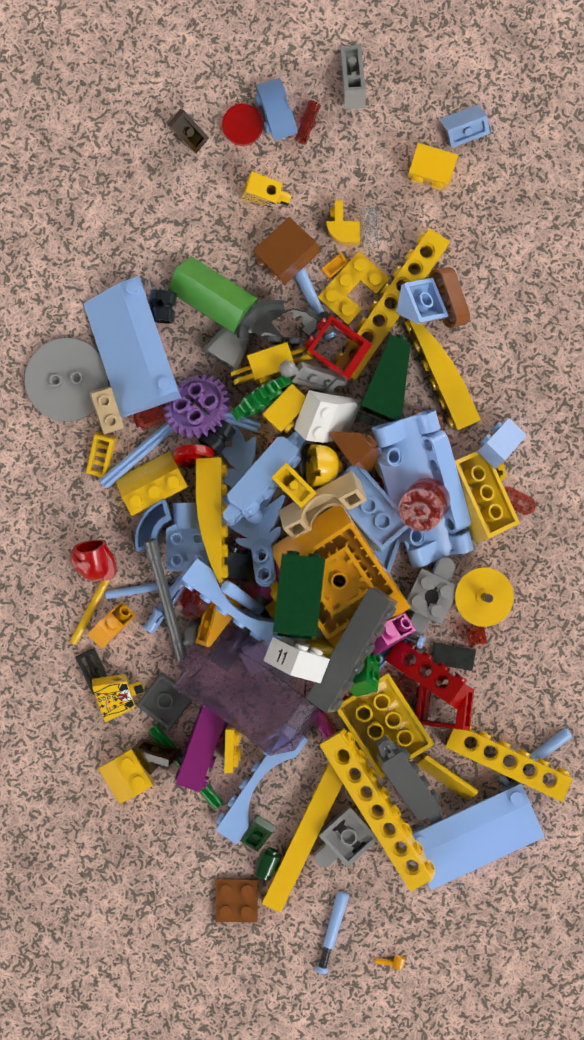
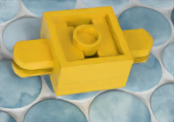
[231,342,313,386]

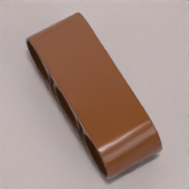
[429,267,470,328]

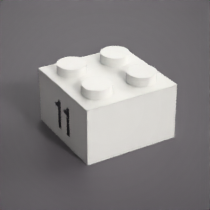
[264,636,330,683]

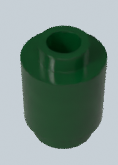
[255,847,281,881]

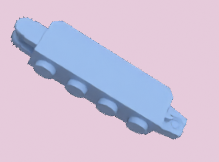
[223,431,308,526]

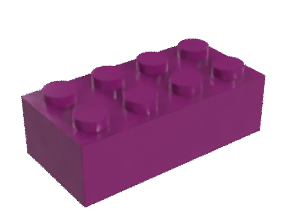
[173,702,231,793]

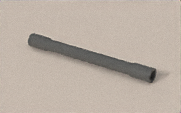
[144,538,188,661]

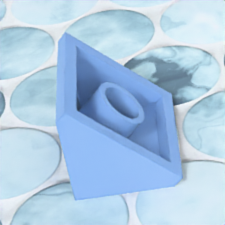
[396,278,448,324]

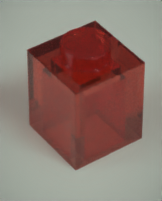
[133,405,166,431]

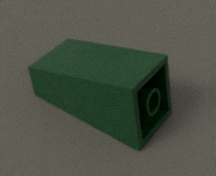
[359,334,411,422]
[273,551,325,640]

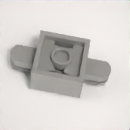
[405,557,457,635]
[315,803,382,868]

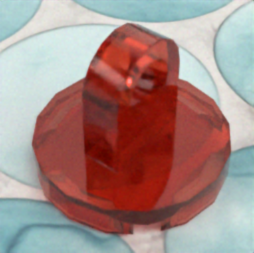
[181,588,210,619]

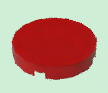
[222,103,263,147]
[173,444,215,468]

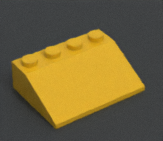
[337,673,435,778]

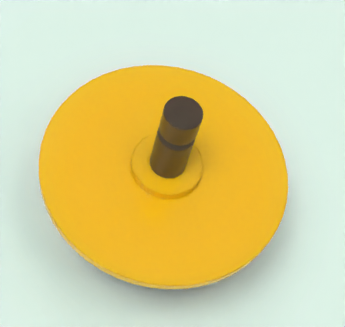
[455,567,514,627]

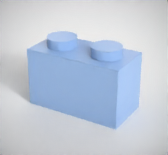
[477,418,527,469]

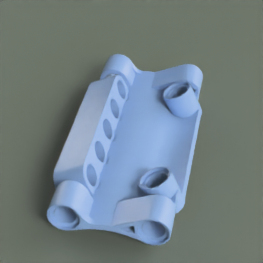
[371,409,474,568]

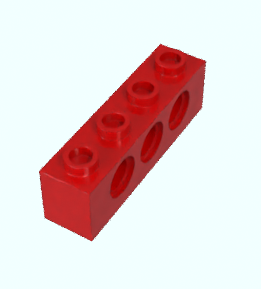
[385,641,471,709]

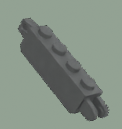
[376,735,443,824]

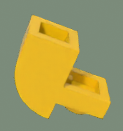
[326,200,360,246]

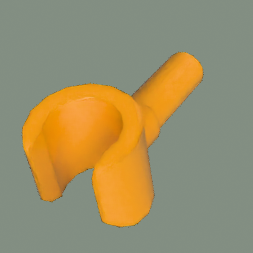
[375,955,405,970]

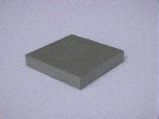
[136,672,195,731]

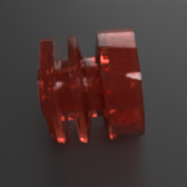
[398,478,451,532]

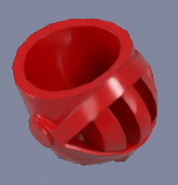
[70,539,117,581]

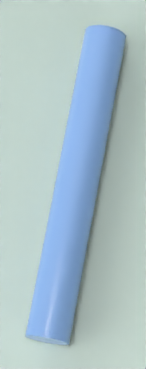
[105,582,168,599]

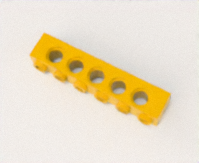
[445,725,573,802]

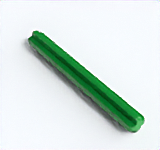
[149,725,223,809]

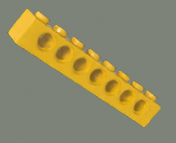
[333,228,450,382]
[319,728,436,892]

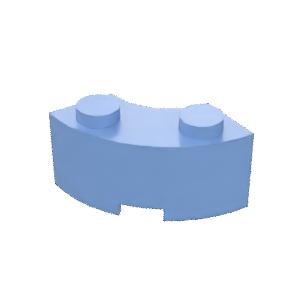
[255,78,298,141]
[135,499,173,552]

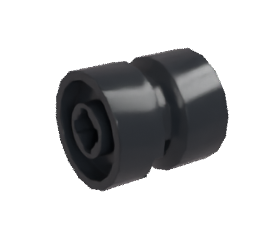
[149,290,177,324]
[197,420,236,456]

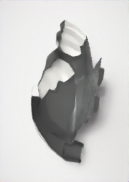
[237,300,339,346]

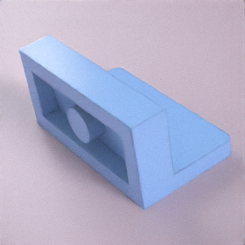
[440,105,490,148]

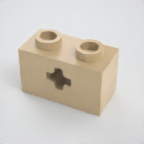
[89,386,124,434]

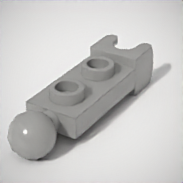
[279,361,347,396]

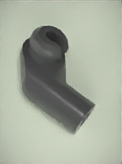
[297,444,311,475]
[183,616,201,647]

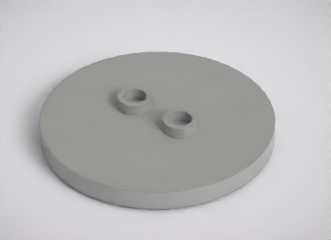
[25,338,109,422]

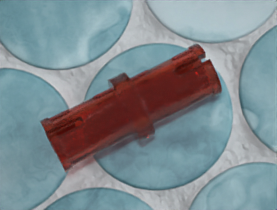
[294,100,321,145]

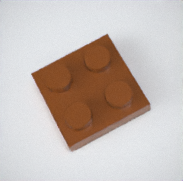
[215,878,258,922]

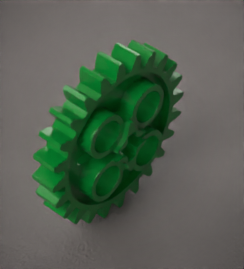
[231,376,293,421]

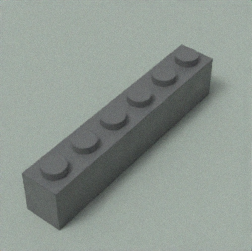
[306,588,398,713]

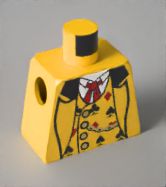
[241,171,292,208]
[92,674,145,722]

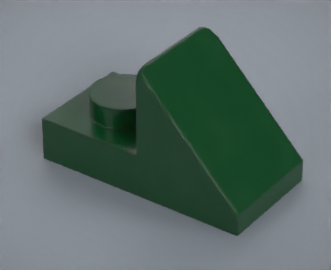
[240,814,276,852]

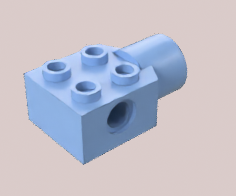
[166,503,210,571]

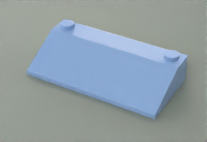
[83,276,181,418]
[412,781,544,890]

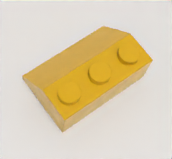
[116,451,189,516]

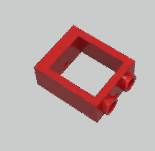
[304,315,373,380]
[414,684,475,731]

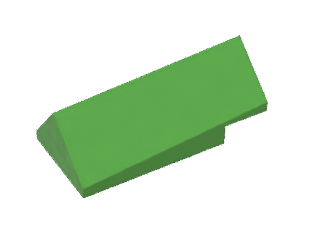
[168,256,258,334]

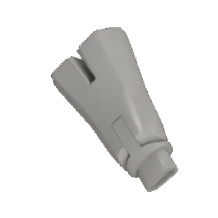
[203,301,260,371]

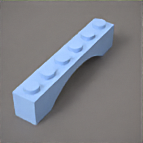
[181,555,296,648]
[215,723,308,845]

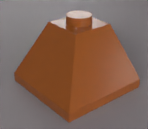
[329,432,380,471]

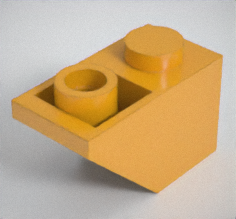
[87,601,137,649]

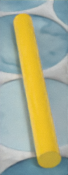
[70,580,111,645]

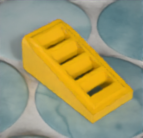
[86,431,118,477]

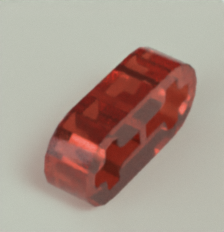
[504,487,536,515]

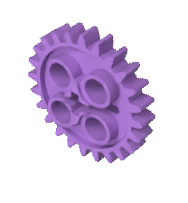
[164,374,232,439]

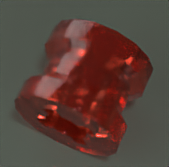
[466,626,487,648]

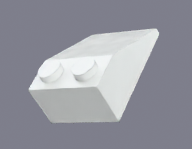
[294,391,362,443]

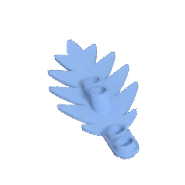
[222,425,286,587]

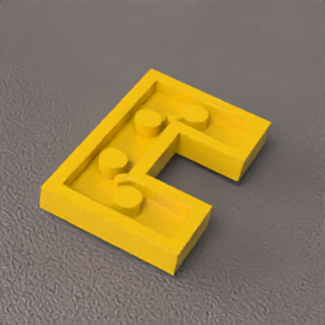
[318,251,390,326]
[224,722,242,773]

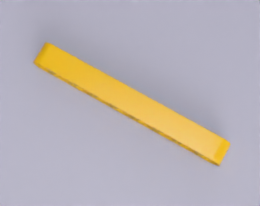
[261,742,360,913]

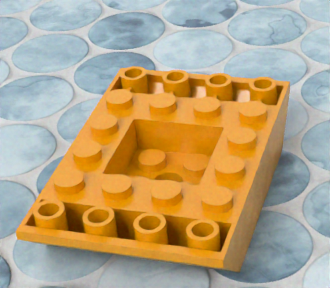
[272,506,411,647]

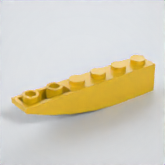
[404,318,481,431]
[196,457,228,585]

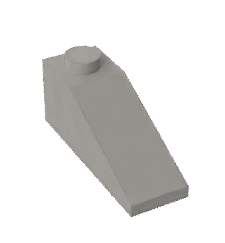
[340,45,366,109]

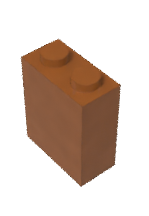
[253,217,321,285]

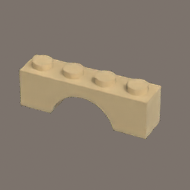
[278,471,367,539]

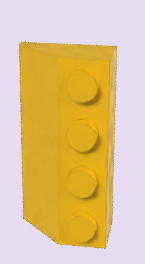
[455,451,520,543]

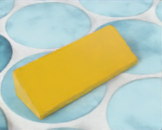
[417,753,478,800]

